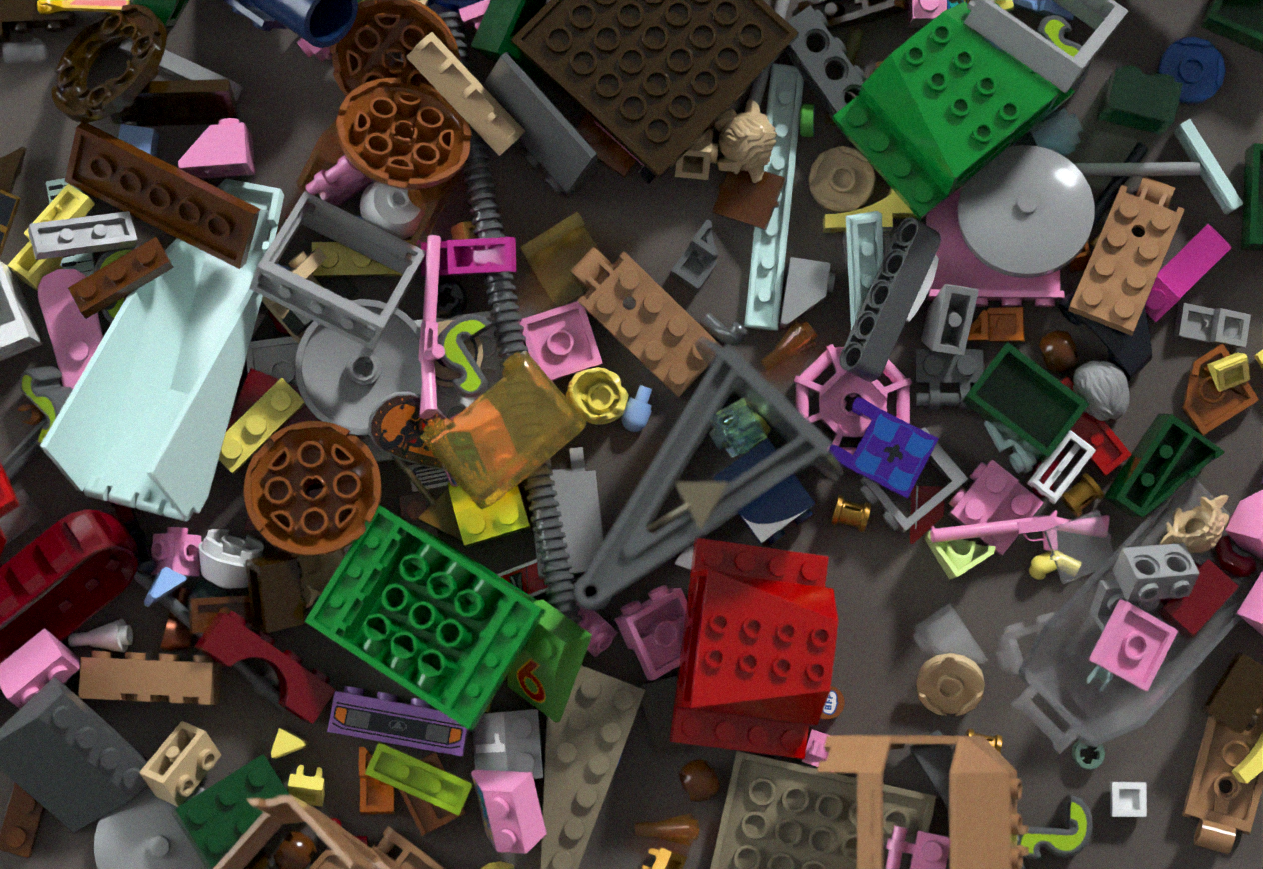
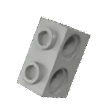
[1113,543,1200,602]

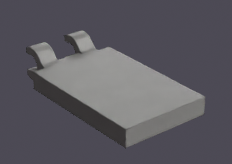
[531,447,603,579]

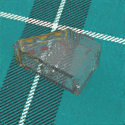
[913,603,988,664]

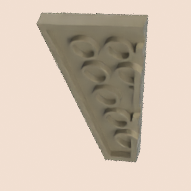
[541,665,645,869]

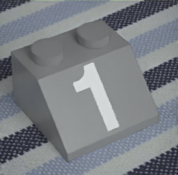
[472,709,544,779]

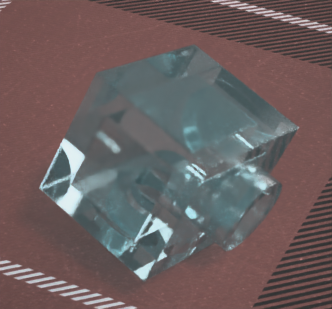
[1031,109,1083,156]
[710,398,768,457]

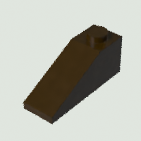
[798,0,910,31]

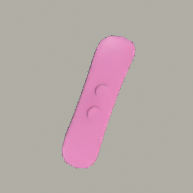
[38,269,103,389]

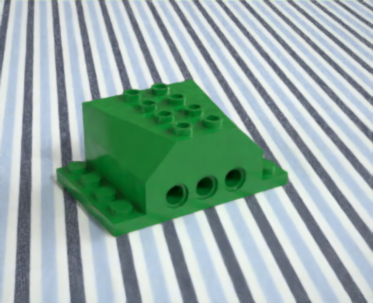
[832,2,1075,220]
[305,505,546,731]

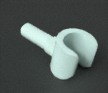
[1087,665,1113,692]

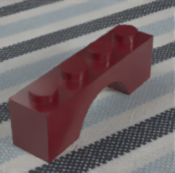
[195,611,336,724]

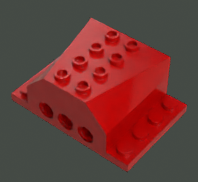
[670,538,838,759]

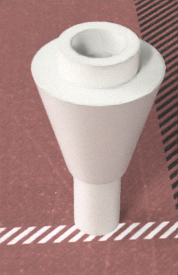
[68,619,133,652]

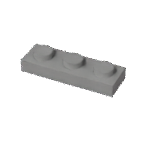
[28,211,138,260]

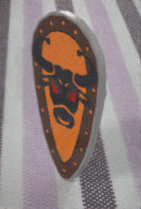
[368,391,449,469]

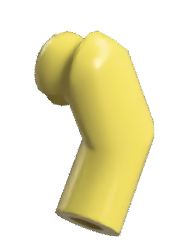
[1029,550,1081,580]

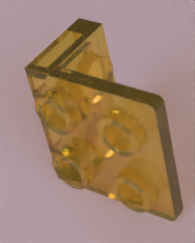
[520,212,600,308]

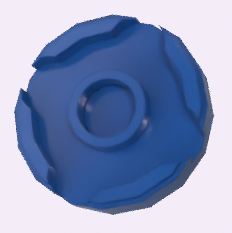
[1157,37,1226,104]

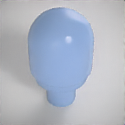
[621,385,652,432]

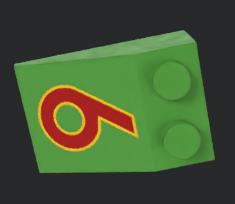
[507,599,592,723]

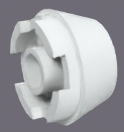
[360,181,426,239]
[198,529,264,589]

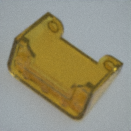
[419,351,586,509]

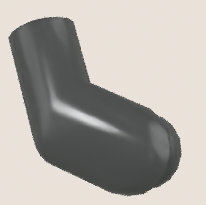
[699,312,747,346]

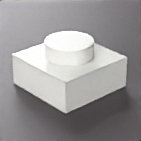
[1110,782,1147,817]

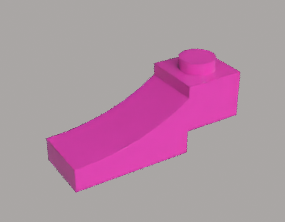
[1145,223,1232,322]
[421,237,516,277]

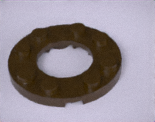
[51,4,167,123]

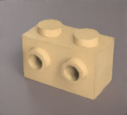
[139,721,222,807]

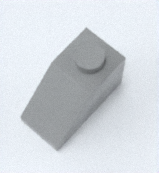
[779,257,835,328]
[921,284,979,355]

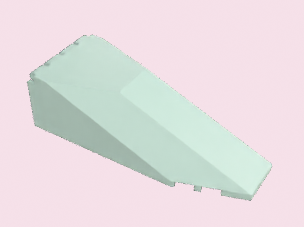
[40,179,284,521]

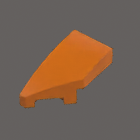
[967,307,1025,342]
[359,747,395,815]

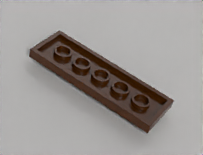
[64,122,261,269]

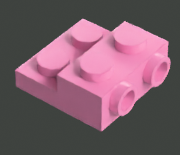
[948,460,1044,556]
[615,585,687,680]

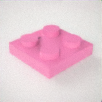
[519,301,603,385]
[1089,599,1178,692]

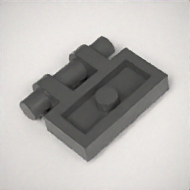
[915,349,983,410]

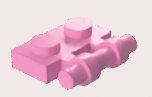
[306,155,374,206]
[885,825,950,869]

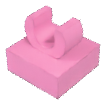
[459,0,491,32]
[801,729,834,773]

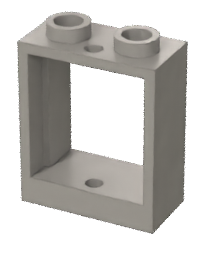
[860,427,968,533]

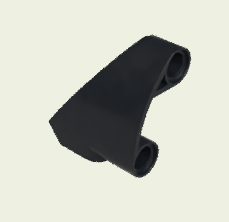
[1058,273,1153,381]

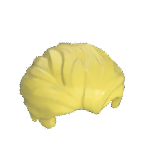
[566,367,628,425]

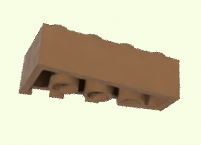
[78,651,222,705]

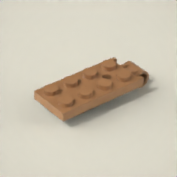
[1068,176,1185,336]
[570,247,723,398]
[1182,679,1263,854]

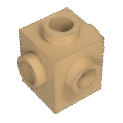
[675,129,719,180]

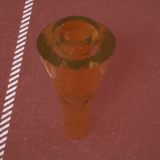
[760,319,818,372]
[635,813,699,847]

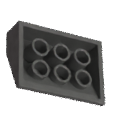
[483,52,598,198]
[0,677,148,832]

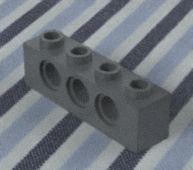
[785,5,866,143]

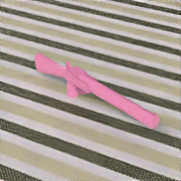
[418,235,445,419]
[930,510,1109,550]

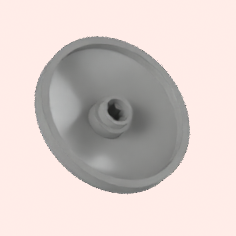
[957,145,1095,278]
[295,299,422,436]
[94,785,206,869]

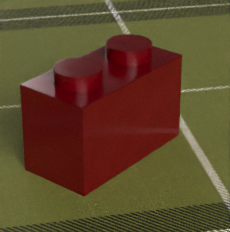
[1157,559,1239,640]

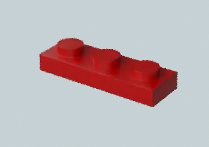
[1060,376,1132,476]

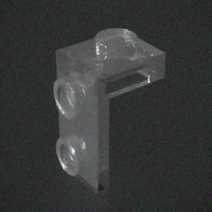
[996,611,1067,675]

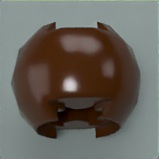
[1038,330,1079,373]
[679,759,720,802]
[273,832,317,869]

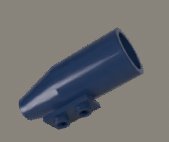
[224,0,358,48]

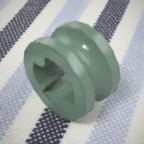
[1072,738,1105,769]

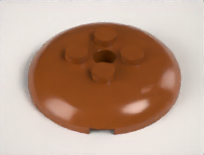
[330,0,461,97]
[336,78,471,190]
[244,421,382,556]

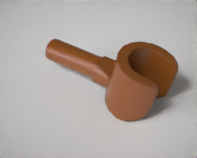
[18,404,44,425]

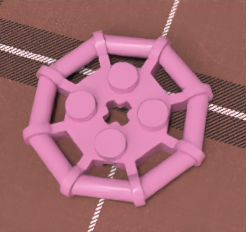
[793,344,913,455]

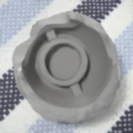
[1073,361,1130,421]

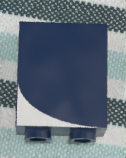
[712,438,816,546]

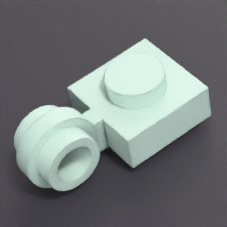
[984,421,1037,473]

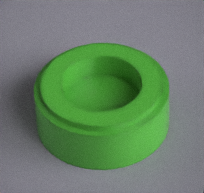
[800,103,815,137]

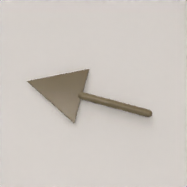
[392,456,463,542]
[646,482,729,533]

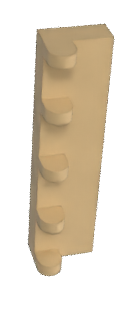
[406,32,525,156]

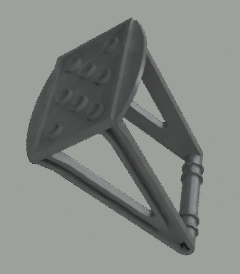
[574,337,844,610]

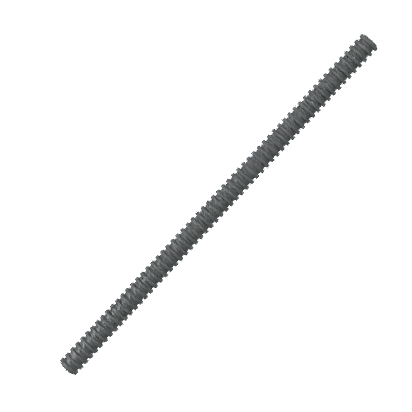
[438,12,583,624]

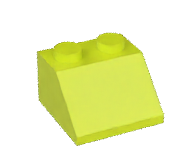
[447,474,531,547]

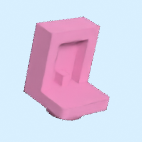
[576,601,618,657]

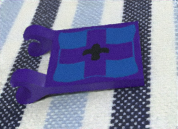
[829,397,939,499]

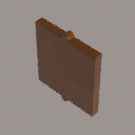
[712,170,785,230]

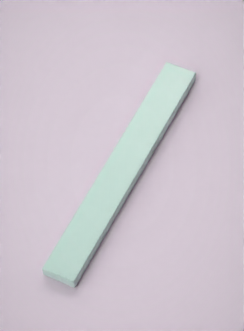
[744,63,804,331]

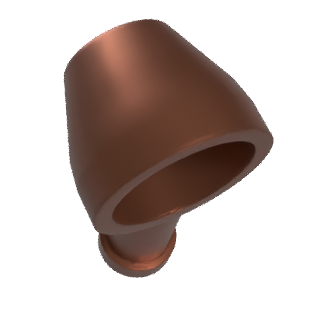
[160,587,193,651]

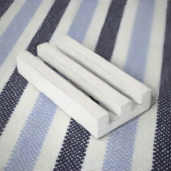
[1027,430,1096,504]

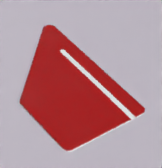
[909,486,944,544]

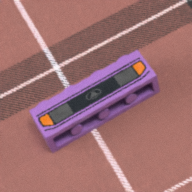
[327,686,468,756]

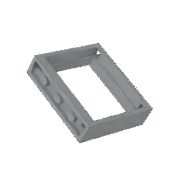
[964,0,1128,93]
[249,191,426,351]

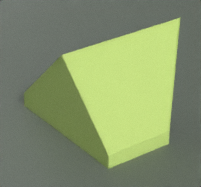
[924,531,996,580]

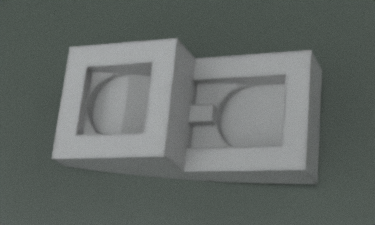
[1173,303,1251,348]

